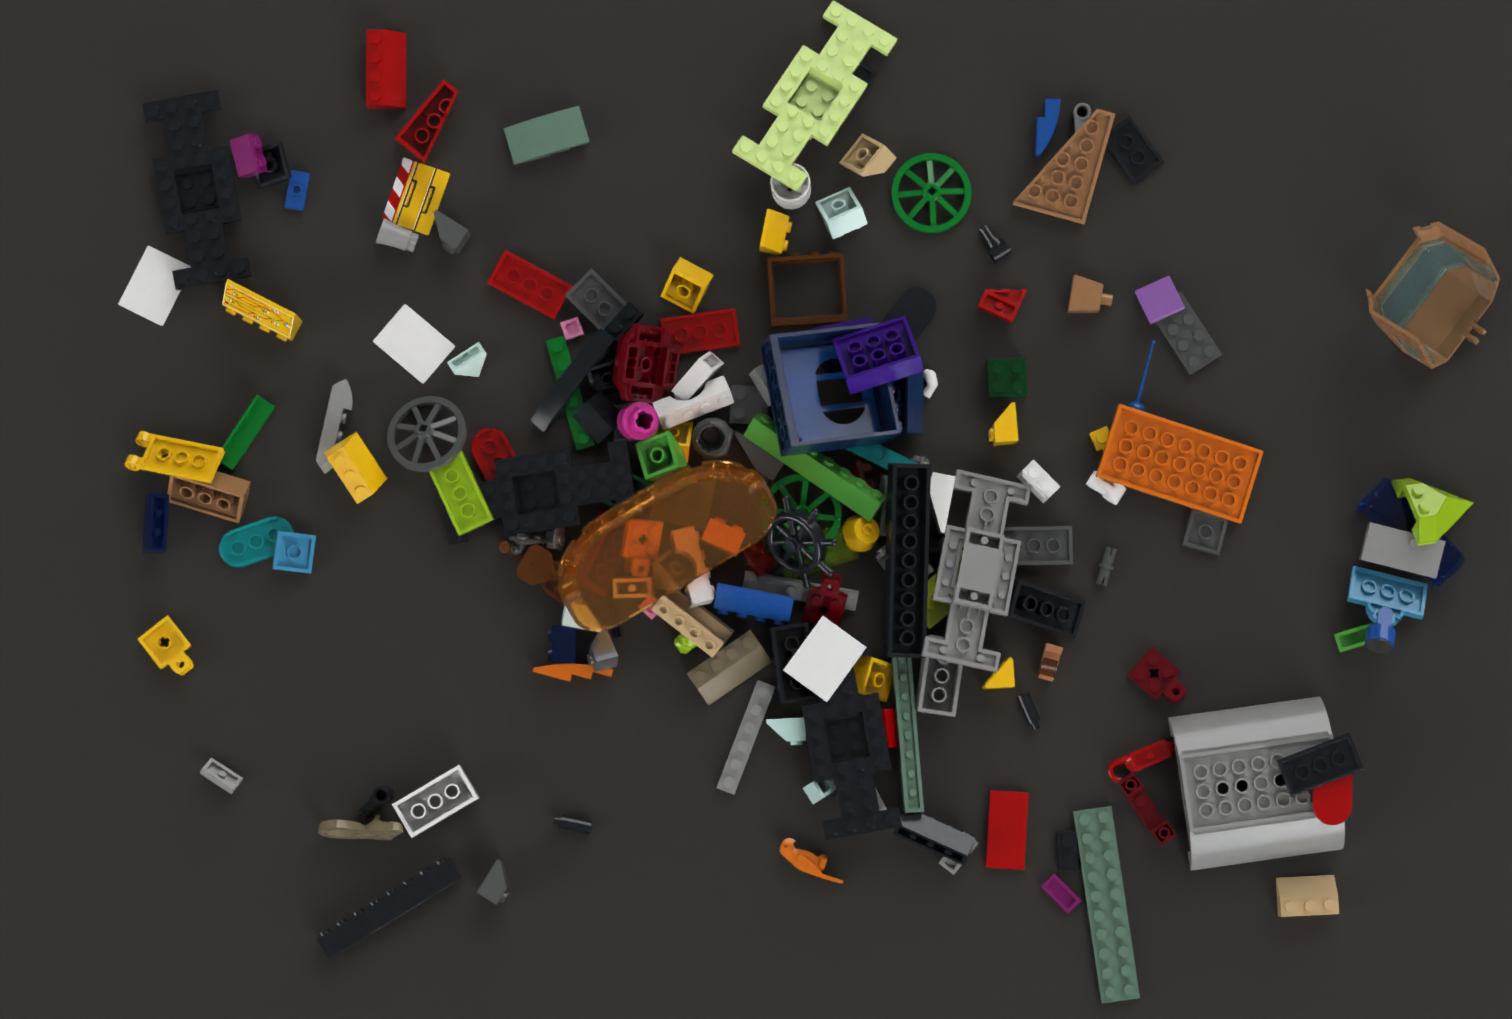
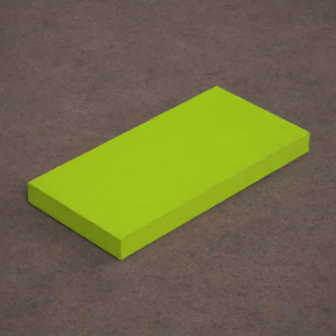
[429,450,494,536]

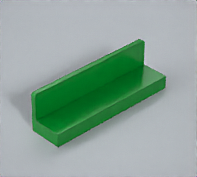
[220,395,276,471]

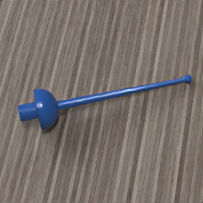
[1127,340,1155,412]

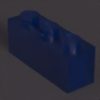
[142,493,170,554]

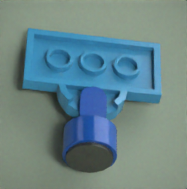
[1347,566,1428,654]

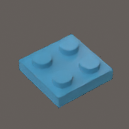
[272,530,316,574]

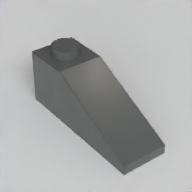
[734,431,784,483]

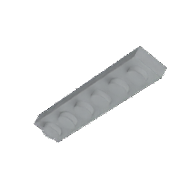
[742,570,859,611]
[717,680,775,795]

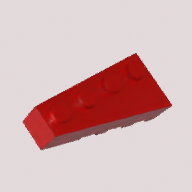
[395,79,459,164]

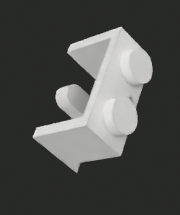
[1016,459,1060,503]

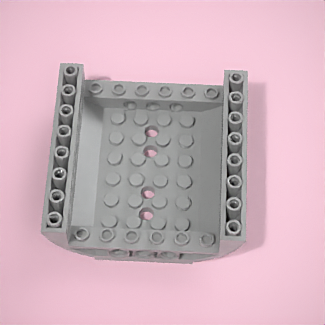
[1168,696,1345,871]

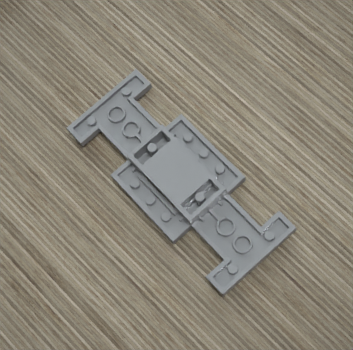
[921,469,1031,673]

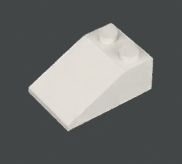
[930,472,956,536]

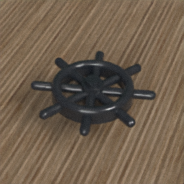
[756,495,837,588]

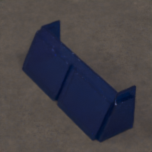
[1355,477,1466,589]

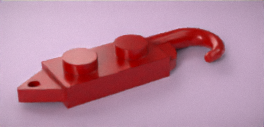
[1107,739,1175,782]

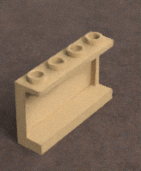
[652,589,734,658]

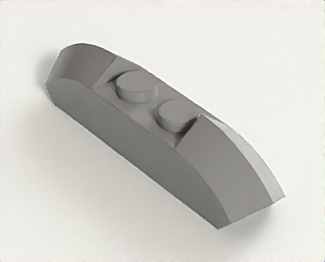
[316,379,353,474]

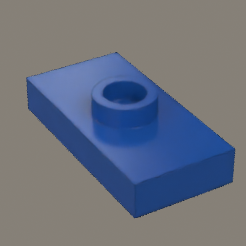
[284,170,311,211]

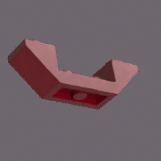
[1117,772,1177,846]

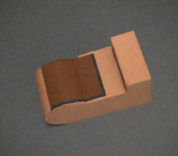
[1038,643,1063,682]

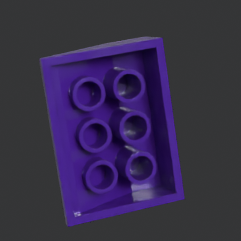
[832,316,924,394]

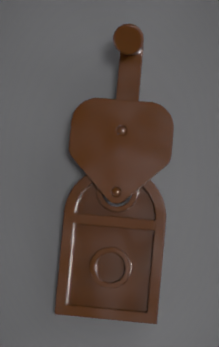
[498,541,596,608]

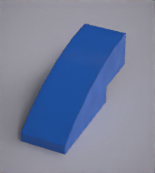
[1035,99,1061,158]

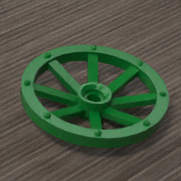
[891,153,971,233]
[761,474,842,554]

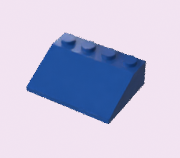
[713,583,794,626]

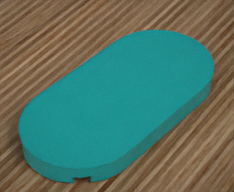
[219,516,294,568]

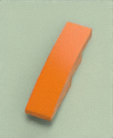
[533,664,614,682]

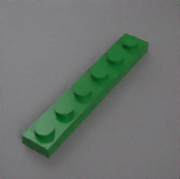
[546,336,595,451]

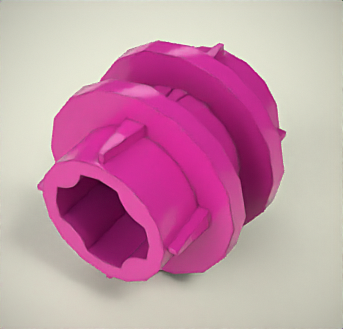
[617,402,659,441]

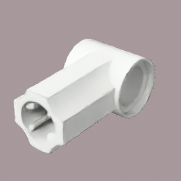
[1086,470,1127,505]

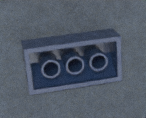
[891,357,923,435]

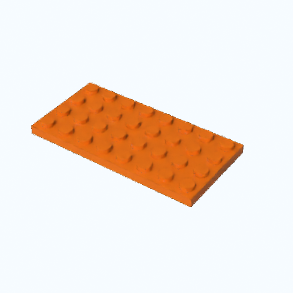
[1095,404,1264,524]

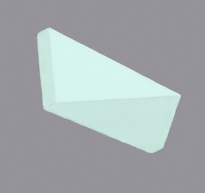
[447,342,487,377]

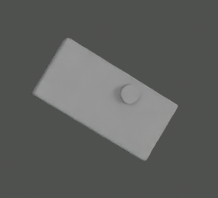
[1359,522,1446,579]
[915,635,963,717]

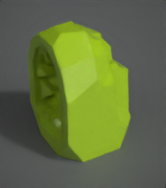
[674,634,697,654]

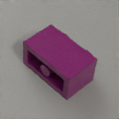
[229,134,267,178]

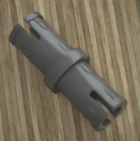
[1095,546,1117,587]

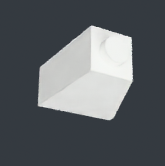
[671,351,724,400]

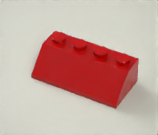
[366,29,406,109]

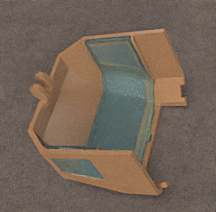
[1366,221,1500,369]

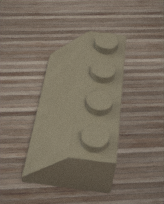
[687,630,772,706]

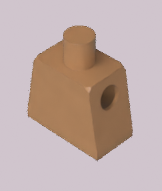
[1067,275,1113,313]

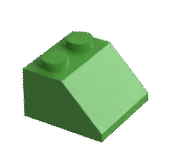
[635,431,688,482]

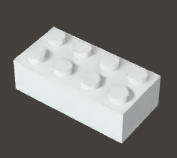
[392,765,480,838]

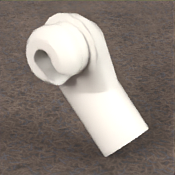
[923,369,938,399]

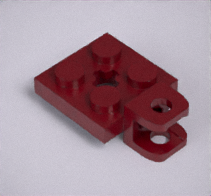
[801,573,848,628]
[1127,647,1186,704]

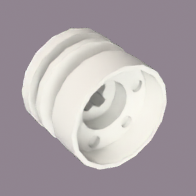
[770,163,811,210]

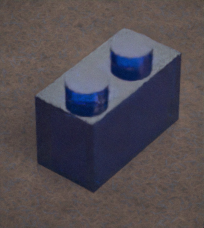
[548,625,576,664]

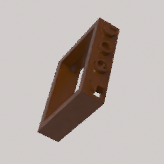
[767,251,848,329]

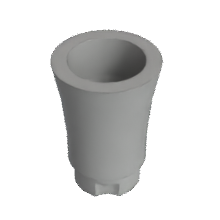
[376,218,419,252]

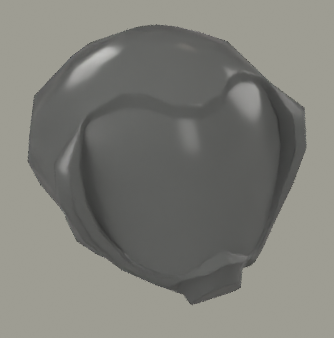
[691,417,734,459]

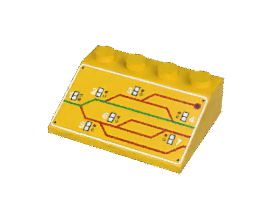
[222,279,303,342]

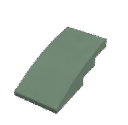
[503,106,590,165]

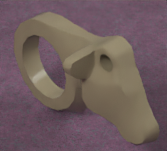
[318,815,403,840]

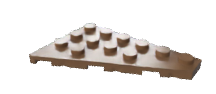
[1012,109,1115,224]

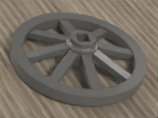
[387,396,467,472]

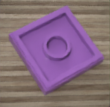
[1134,276,1185,324]

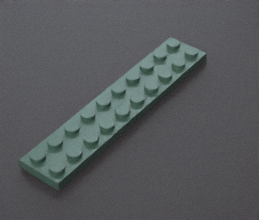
[1073,806,1140,1004]

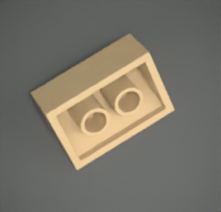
[1276,875,1339,917]

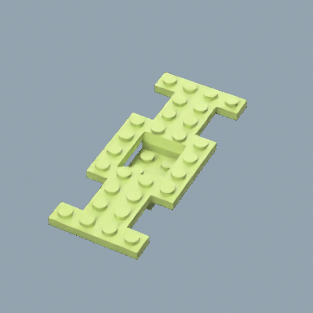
[732,0,897,192]

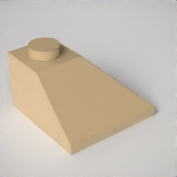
[839,133,896,177]

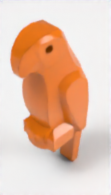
[779,838,843,884]

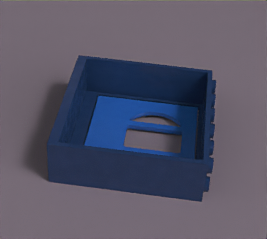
[760,322,902,457]

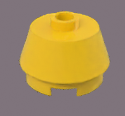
[841,515,880,552]

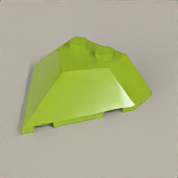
[1391,478,1474,546]

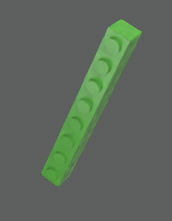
[743,412,887,522]

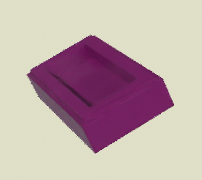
[1040,873,1082,914]

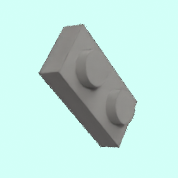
[200,758,243,794]

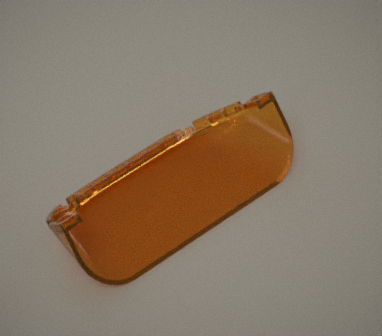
[557,460,777,631]

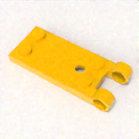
[125,431,225,483]

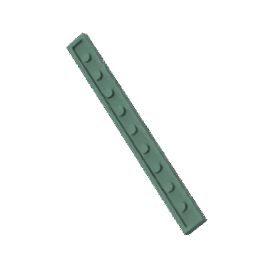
[891,657,924,813]

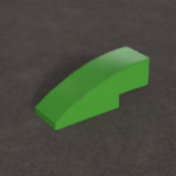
[1334,622,1393,652]

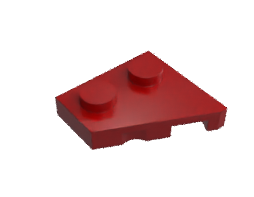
[977,289,1027,324]

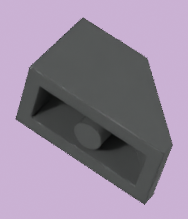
[587,625,619,672]

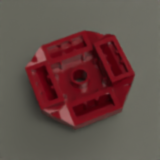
[612,323,681,404]

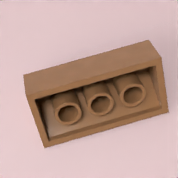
[166,471,251,524]

